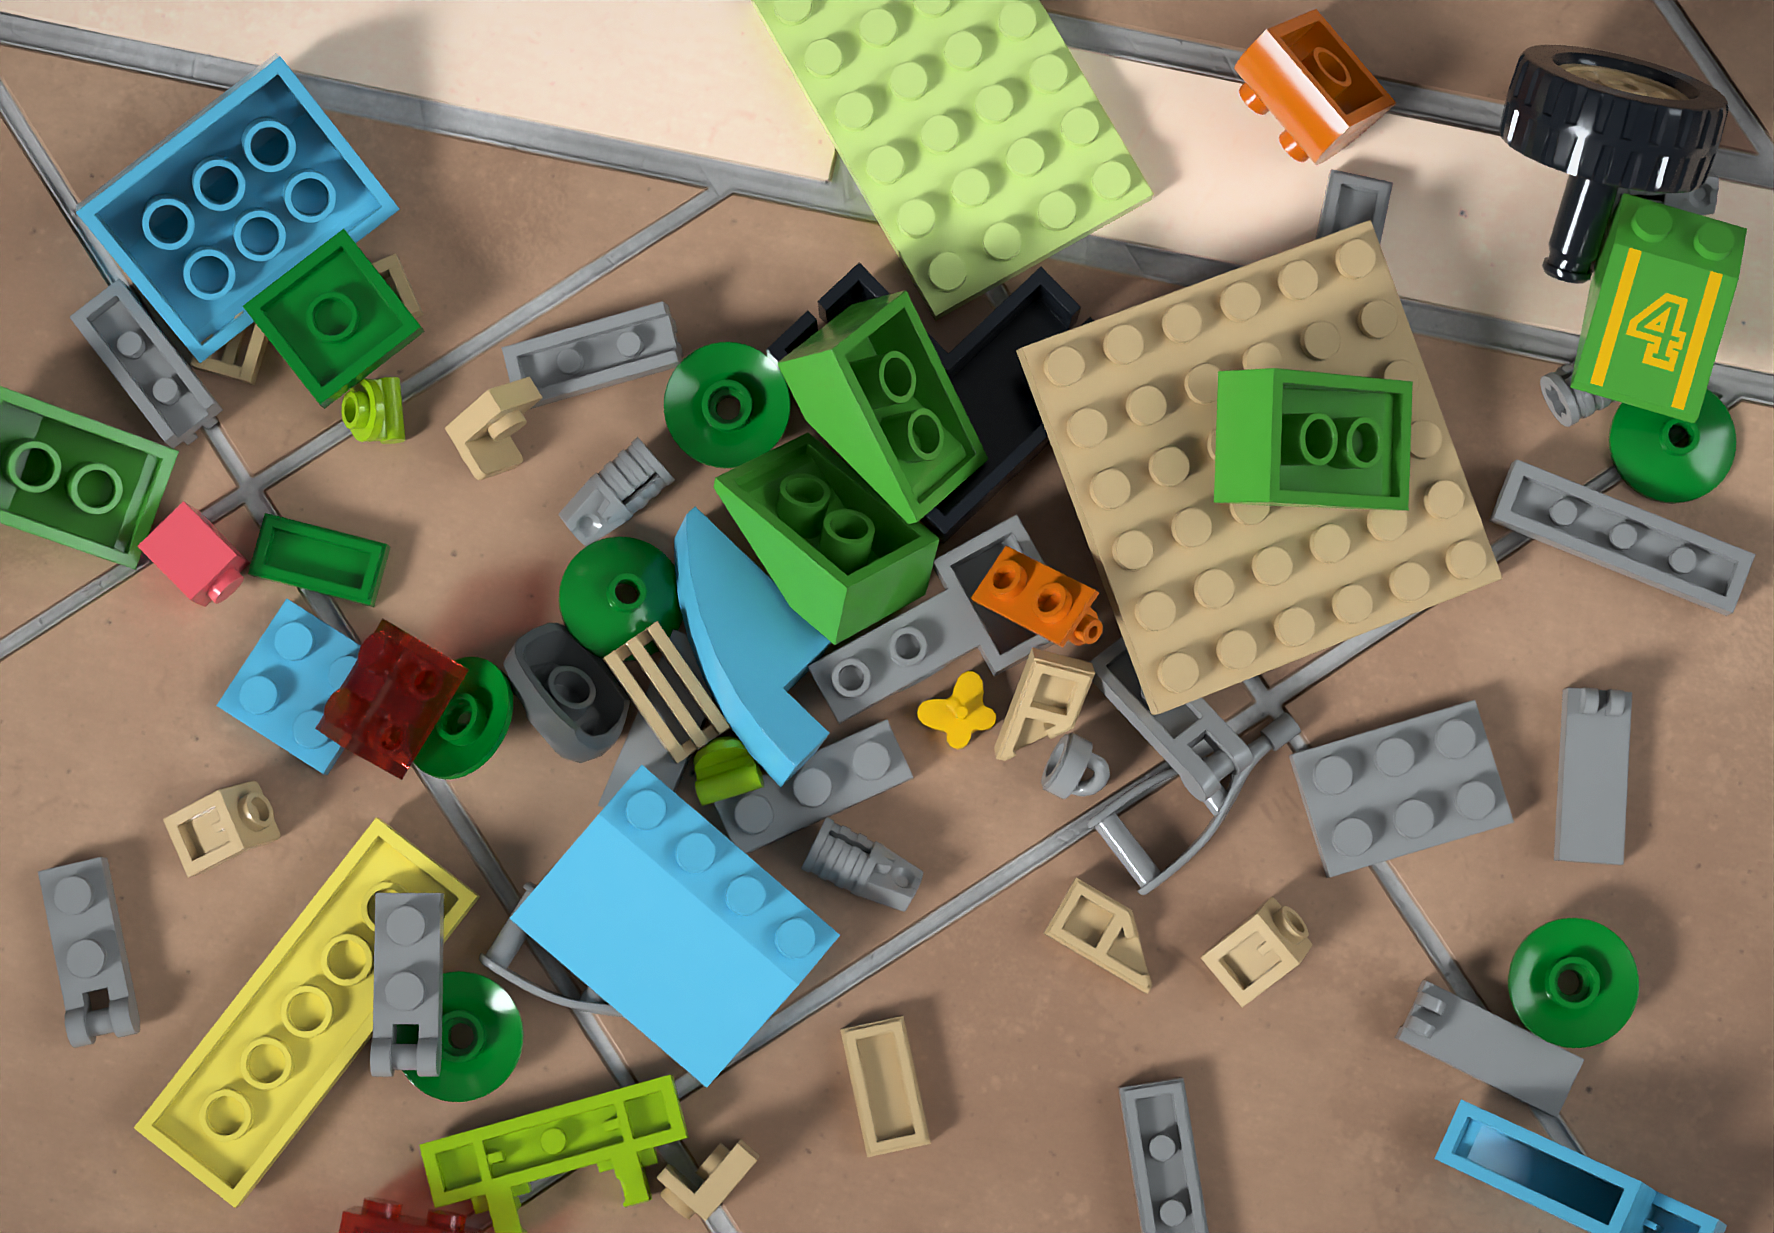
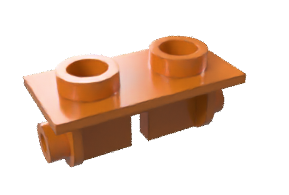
[970,546,1103,648]

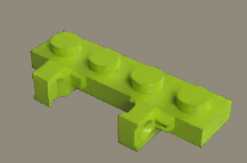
[419,1074,689,1233]

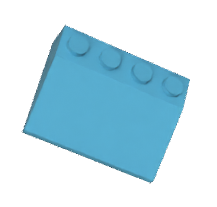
[76,53,400,363]
[509,765,840,1087]

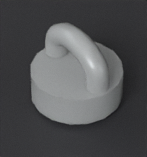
[1041,733,1110,799]

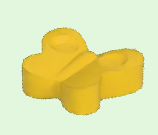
[917,671,996,750]

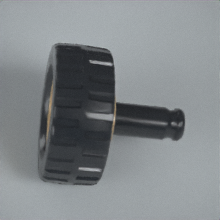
[1499,45,1729,284]

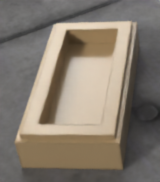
[840,1016,931,1157]

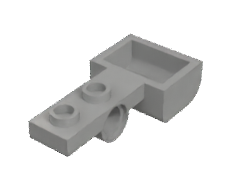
[808,514,1055,724]

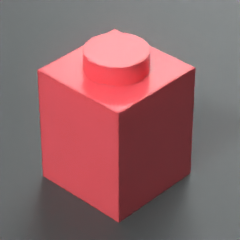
[137,501,250,607]

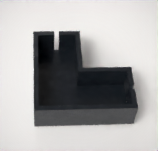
[766,262,1094,544]

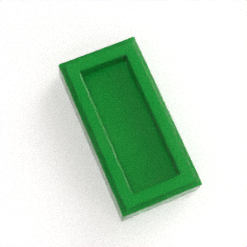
[248,513,391,607]

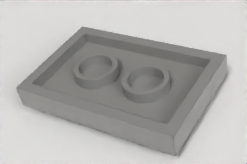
[1289,700,1514,878]

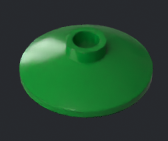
[664,342,791,469]
[1609,389,1736,504]
[559,537,683,662]
[405,657,513,780]
[1508,918,1639,1048]
[396,971,524,1102]

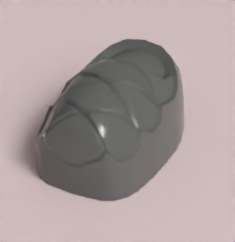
[503,623,631,763]

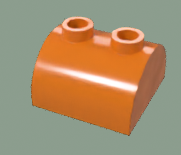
[1234,9,1396,165]

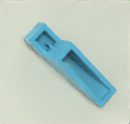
[674,507,831,788]
[1434,1099,1727,1233]

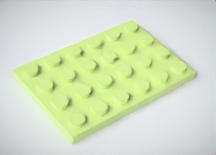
[751,0,1154,321]

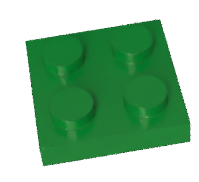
[243,228,425,409]

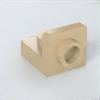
[445,376,543,480]
[163,781,281,878]
[1201,897,1312,1008]
[656,1139,760,1221]

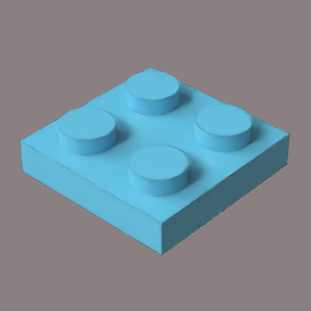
[216,599,397,775]

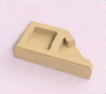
[994,647,1095,761]
[1043,878,1152,994]

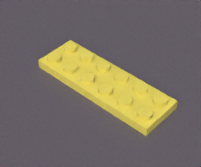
[134,818,481,1208]

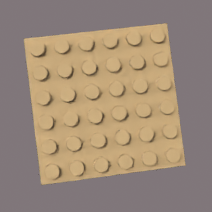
[1016,220,1503,715]

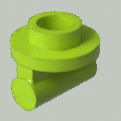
[341,377,406,444]
[693,736,764,806]

